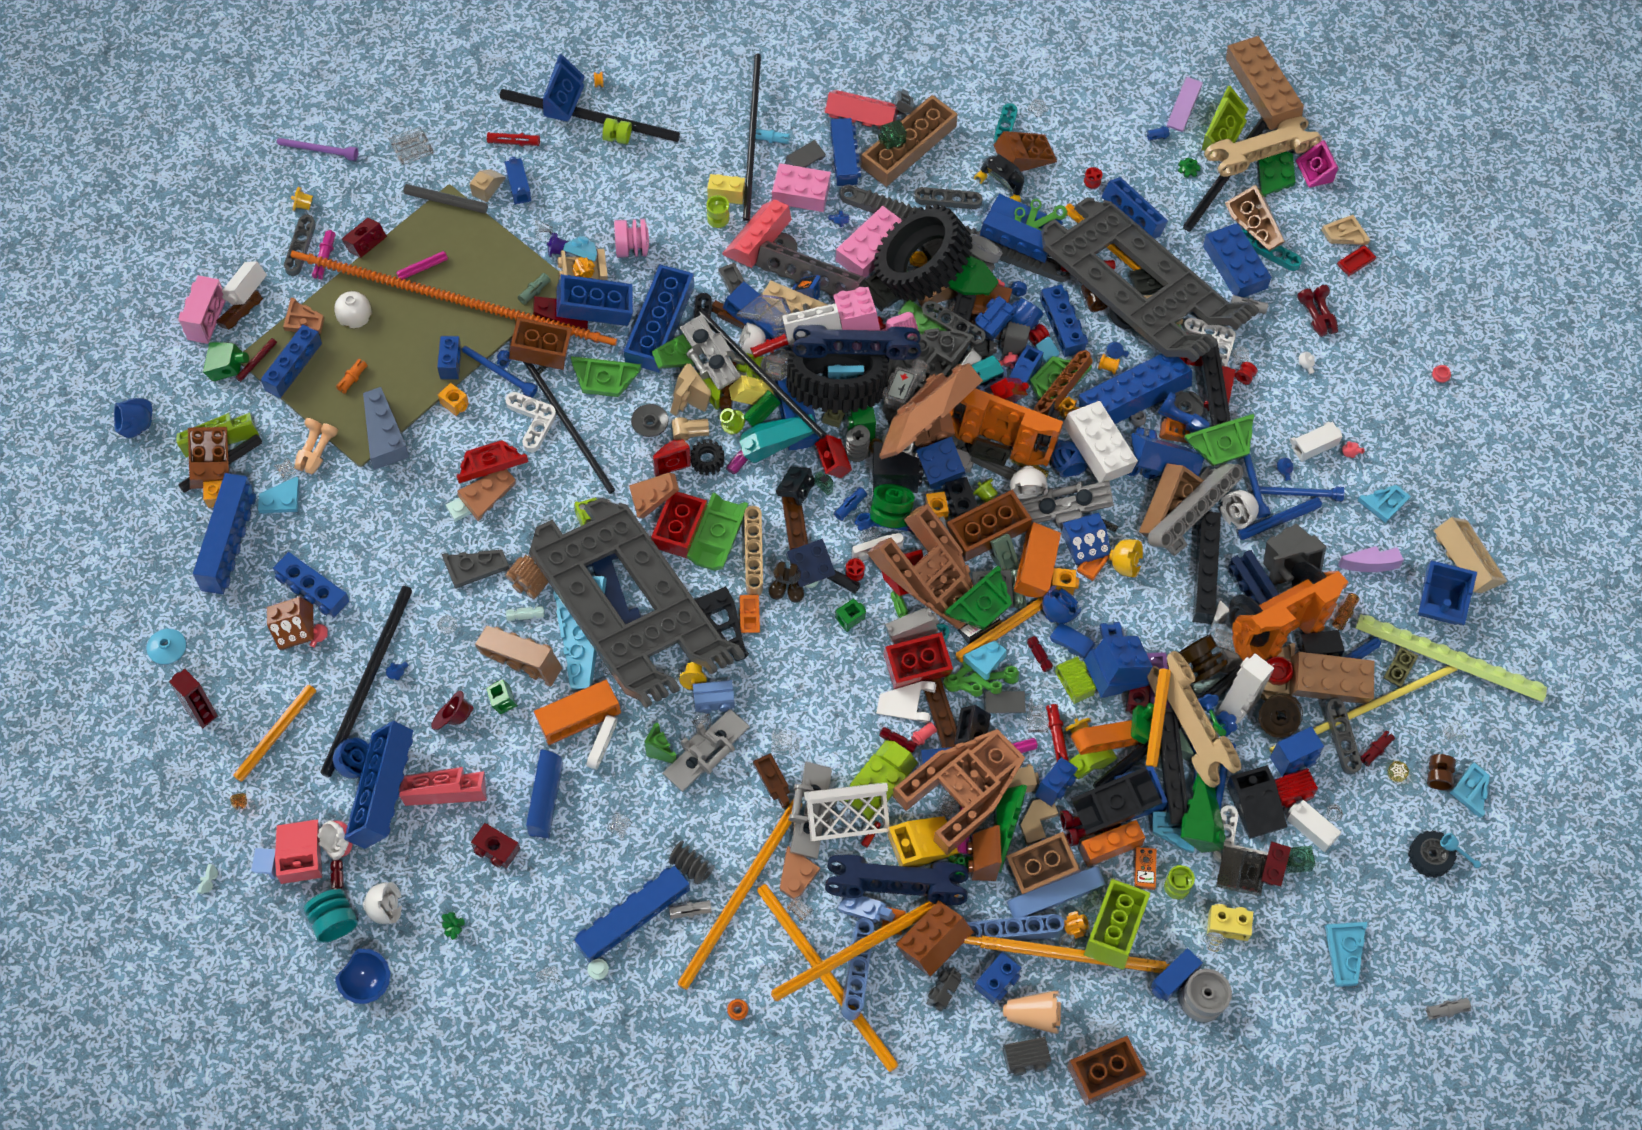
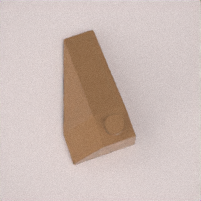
[1225,185,1285,251]

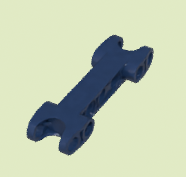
[793,325,921,360]
[586,553,641,625]
[825,855,969,905]

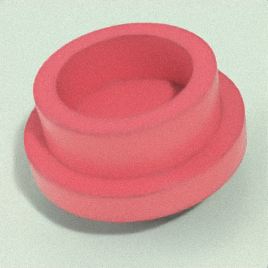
[1432,365,1451,383]

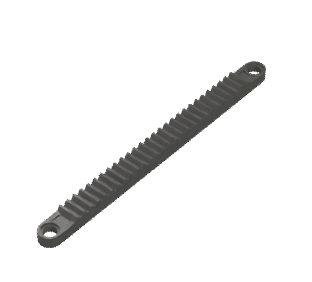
[840,185,1070,282]

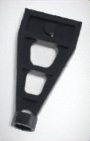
[695,586,749,661]

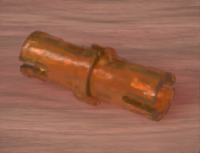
[1332,593,1360,630]

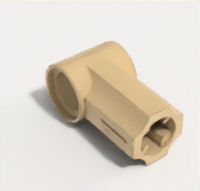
[672,417,709,441]

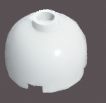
[334,291,372,329]
[736,323,766,357]
[1010,466,1048,500]
[1220,490,1259,529]
[363,882,402,924]

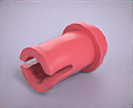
[911,722,937,746]

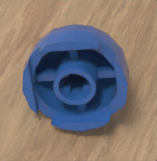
[1042,586,1081,624]
[333,737,369,779]

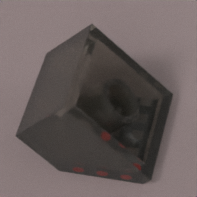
[1216,846,1267,896]

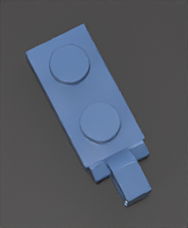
[838,896,895,923]

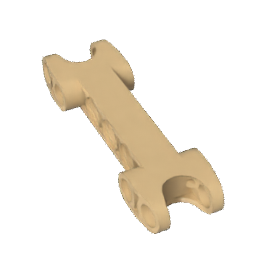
[1204,116,1322,177]
[1147,651,1241,788]

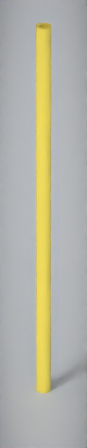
[1269,665,1458,754]

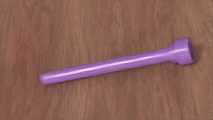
[277,138,359,161]

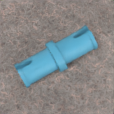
[756,128,790,145]

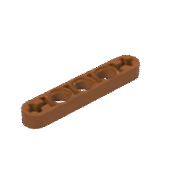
[1034,350,1093,415]

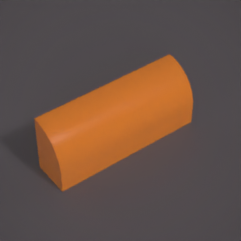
[1014,522,1061,598]
[534,679,621,745]

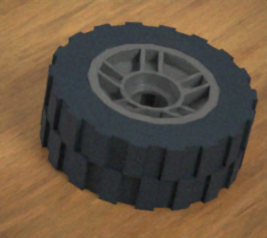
[1408,830,1457,878]

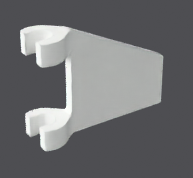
[876,681,936,723]

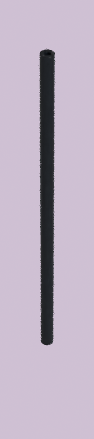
[743,54,761,221]
[698,310,826,439]
[523,362,615,494]

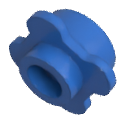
[855,513,876,531]

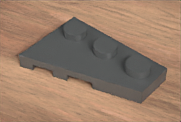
[442,550,510,589]

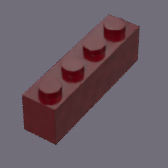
[169,669,218,729]

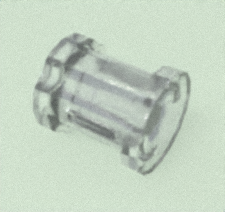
[787,896,814,923]

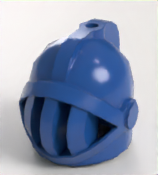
[1008,297,1044,330]
[114,398,153,438]
[1051,440,1088,477]

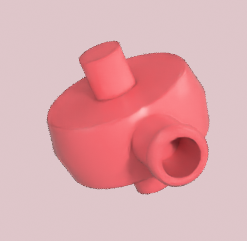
[999,352,1019,369]
[1342,441,1365,458]
[309,624,328,648]

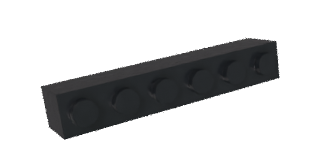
[1192,511,1221,624]

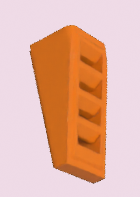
[1159,417,1190,443]

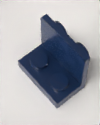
[786,538,836,587]

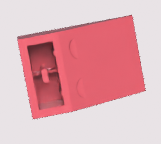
[275,819,323,884]

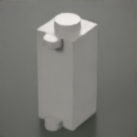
[885,607,939,644]

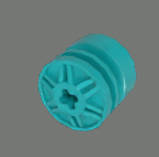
[303,889,358,943]

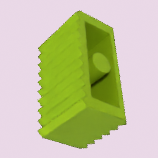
[1055,656,1096,704]

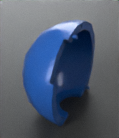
[335,949,390,1004]

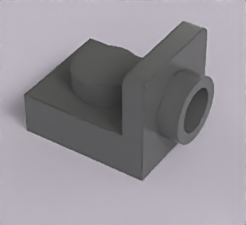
[970,339,997,359]

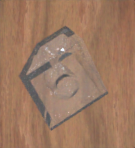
[737,294,791,326]

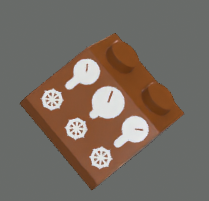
[267,597,314,650]

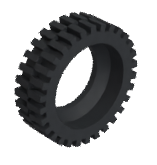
[874,205,973,302]
[786,341,888,413]

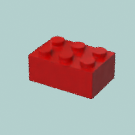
[651,492,707,559]
[883,632,953,690]

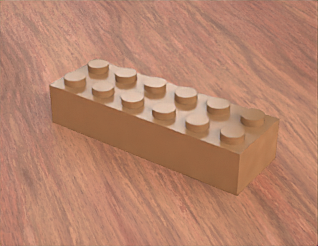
[1226,36,1304,130]
[861,95,958,187]

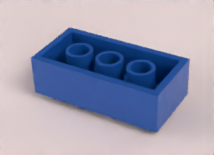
[1203,223,1272,298]
[556,274,633,326]

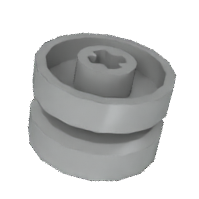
[969,234,1003,272]
[1179,969,1232,1023]

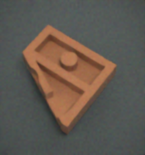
[283,298,324,335]
[780,846,820,902]

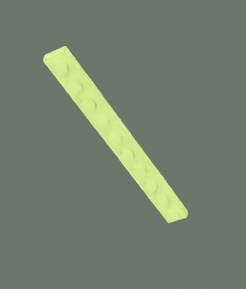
[1356,614,1547,702]

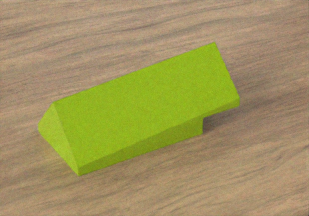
[1201,86,1249,154]
[176,412,259,457]

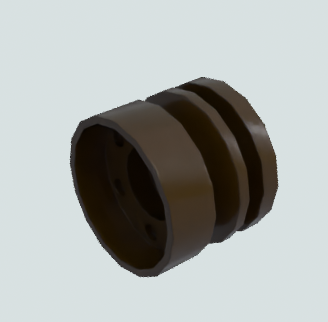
[1178,634,1228,684]
[1259,693,1303,738]

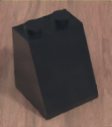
[873,441,923,493]

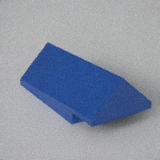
[543,54,585,122]
[1131,433,1204,476]

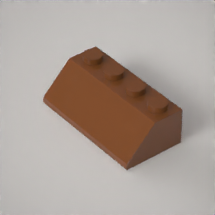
[947,490,1032,562]

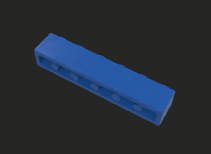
[574,865,690,963]

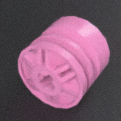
[614,219,649,258]

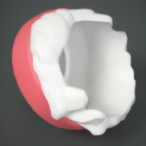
[317,820,353,860]

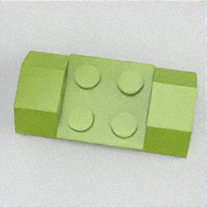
[839,740,918,821]

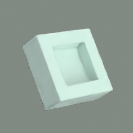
[446,498,472,522]

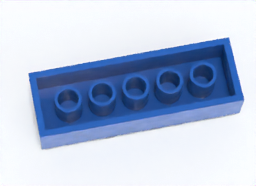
[624,264,695,373]
[1079,354,1192,424]
[193,473,256,595]
[344,720,414,849]

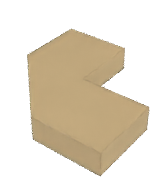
[1020,799,1059,845]

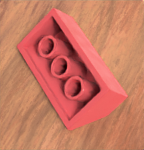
[825,90,899,131]
[723,199,792,268]

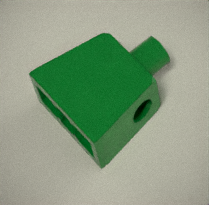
[203,342,249,381]

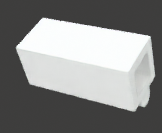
[222,261,267,305]
[1290,422,1342,462]
[1287,800,1341,852]

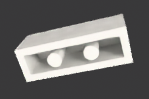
[782,303,842,343]

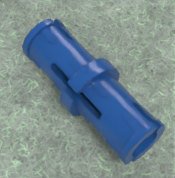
[834,487,867,521]

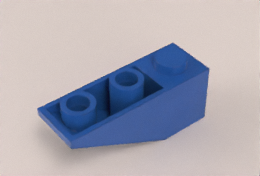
[1009,344,1044,403]

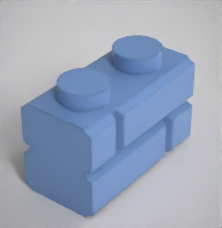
[693,680,735,714]

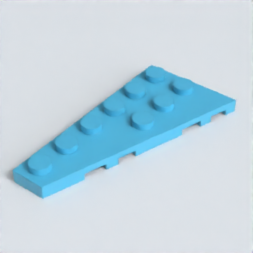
[553,576,607,691]

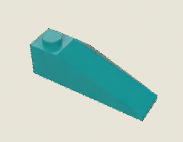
[739,414,816,464]

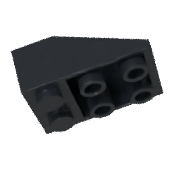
[1226,765,1287,839]

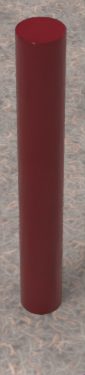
[235,338,277,382]

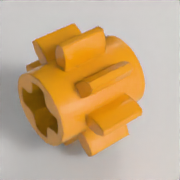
[572,257,595,278]
[1056,396,1079,420]
[1064,911,1089,939]

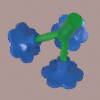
[1198,694,1238,736]

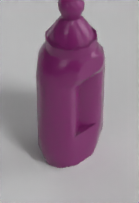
[726,450,748,474]

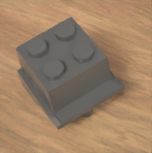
[1263,523,1327,585]

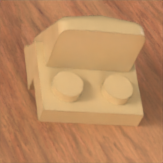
[670,364,711,416]

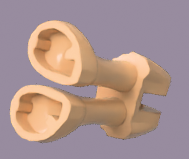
[294,418,338,475]

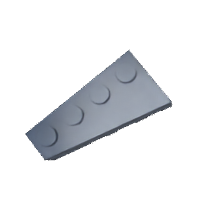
[363,387,409,470]

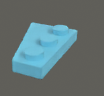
[1325,922,1367,987]

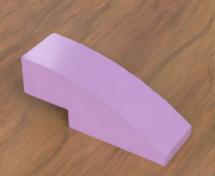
[1167,77,1203,132]
[1338,546,1404,572]

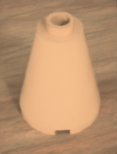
[1003,991,1061,1034]

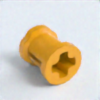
[1098,354,1121,375]

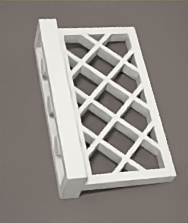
[804,783,890,841]

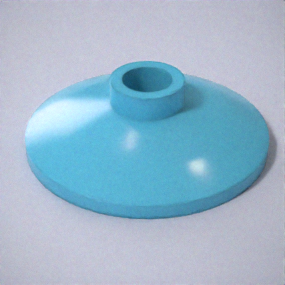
[146,629,186,665]

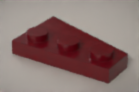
[533,296,588,331]

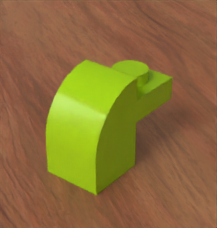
[1068,749,1118,779]

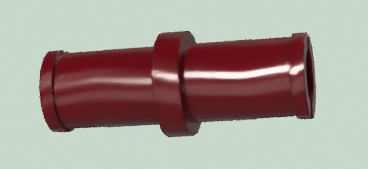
[1360,731,1395,767]

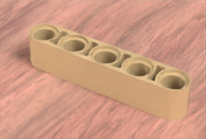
[744,506,763,595]

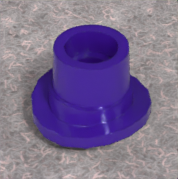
[547,233,568,257]

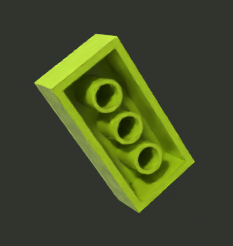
[1084,878,1151,970]

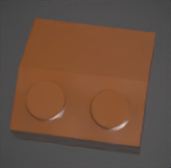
[967,825,1002,881]

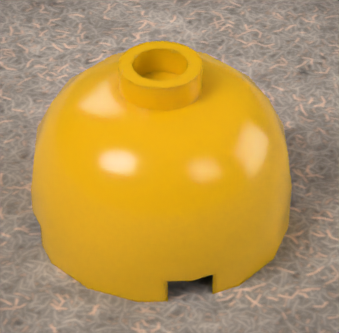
[1109,539,1143,577]

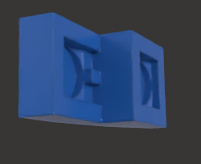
[1050,623,1095,659]

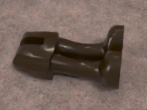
[769,562,804,603]

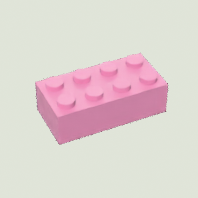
[836,206,902,278]

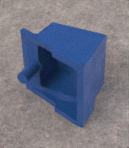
[1418,560,1477,626]
[1084,636,1153,698]

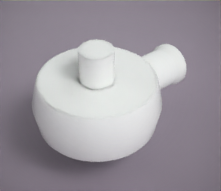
[1299,352,1315,374]

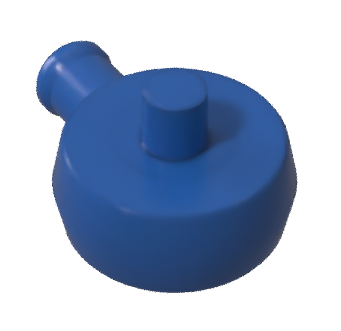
[828,210,850,227]
[1007,281,1027,297]
[1106,341,1129,359]
[1277,458,1293,481]
[386,662,408,680]

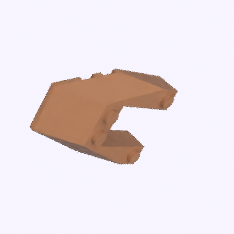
[879,363,983,459]
[868,504,973,630]
[893,729,1025,855]

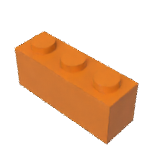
[1079,820,1146,868]

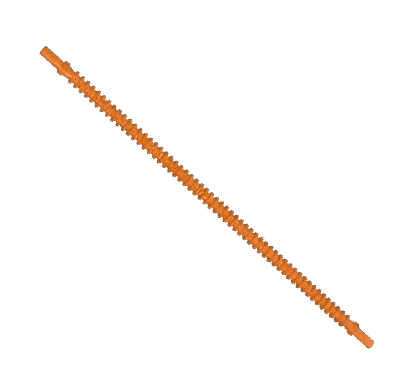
[291,251,618,346]

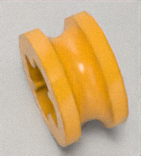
[594,72,604,88]

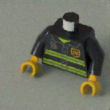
[974,154,1025,202]

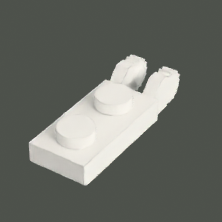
[851,533,904,561]

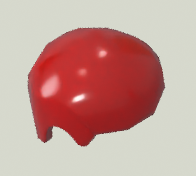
[1267,656,1293,686]

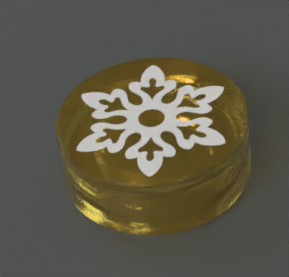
[1387,761,1409,782]

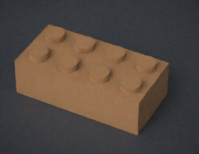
[1290,652,1374,704]

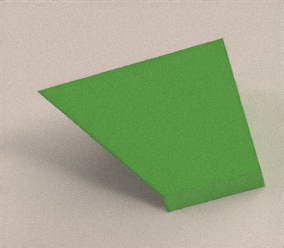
[644,722,677,763]

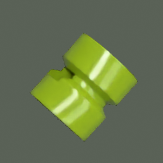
[602,118,632,145]
[706,195,730,228]
[1164,865,1195,900]

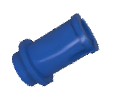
[1147,126,1170,141]
[497,350,511,369]

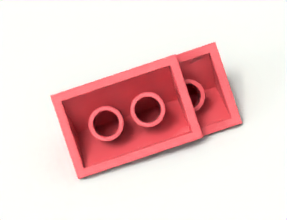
[399,767,487,806]

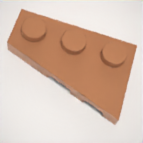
[629,473,679,518]

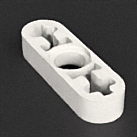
[587,715,618,770]

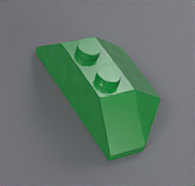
[948,256,999,295]

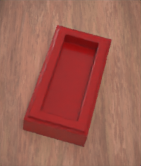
[1337,245,1376,277]

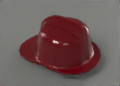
[431,691,474,730]

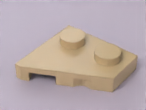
[1321,215,1370,245]

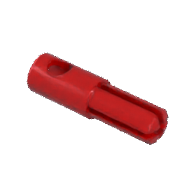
[861,821,881,848]

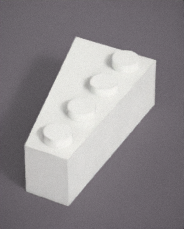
[1217,654,1274,724]

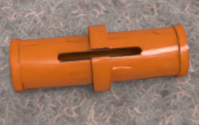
[336,359,368,394]

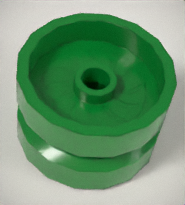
[869,484,915,528]

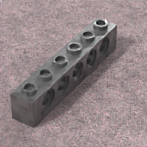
[756,241,865,296]

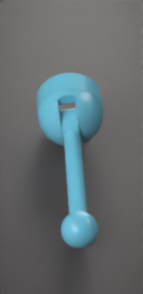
[1440,833,1481,868]

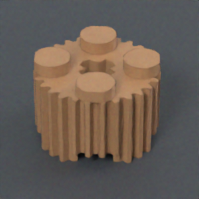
[505,554,549,599]

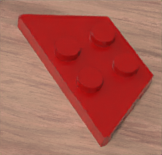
[456,440,529,484]

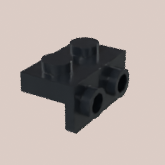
[776,467,815,506]

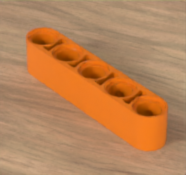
[1071,720,1142,755]

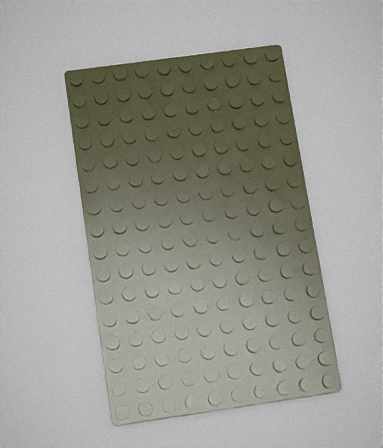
[241,185,559,467]

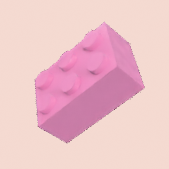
[772,163,831,212]
[179,275,226,344]
[833,287,880,331]

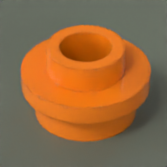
[727,999,748,1021]

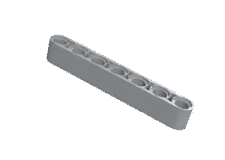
[1148,463,1243,548]

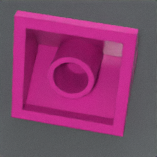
[1296,140,1338,188]

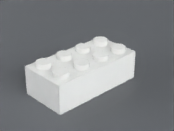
[1063,401,1138,483]

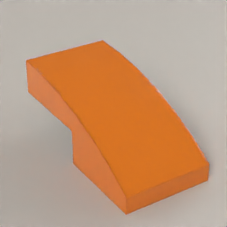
[740,595,760,633]

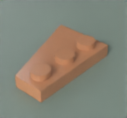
[457,469,516,521]

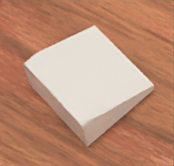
[1211,601,1229,629]

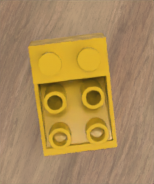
[888,816,959,867]

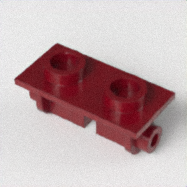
[1261,841,1291,887]

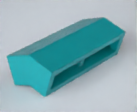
[971,355,1004,385]

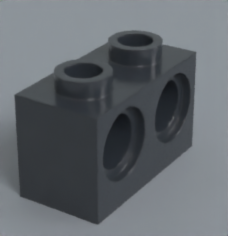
[942,477,978,518]
[954,705,991,745]

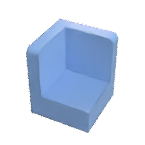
[251,848,276,879]

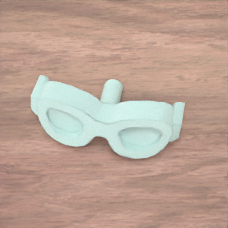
[196,864,218,894]

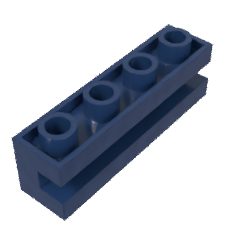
[1228,550,1279,605]

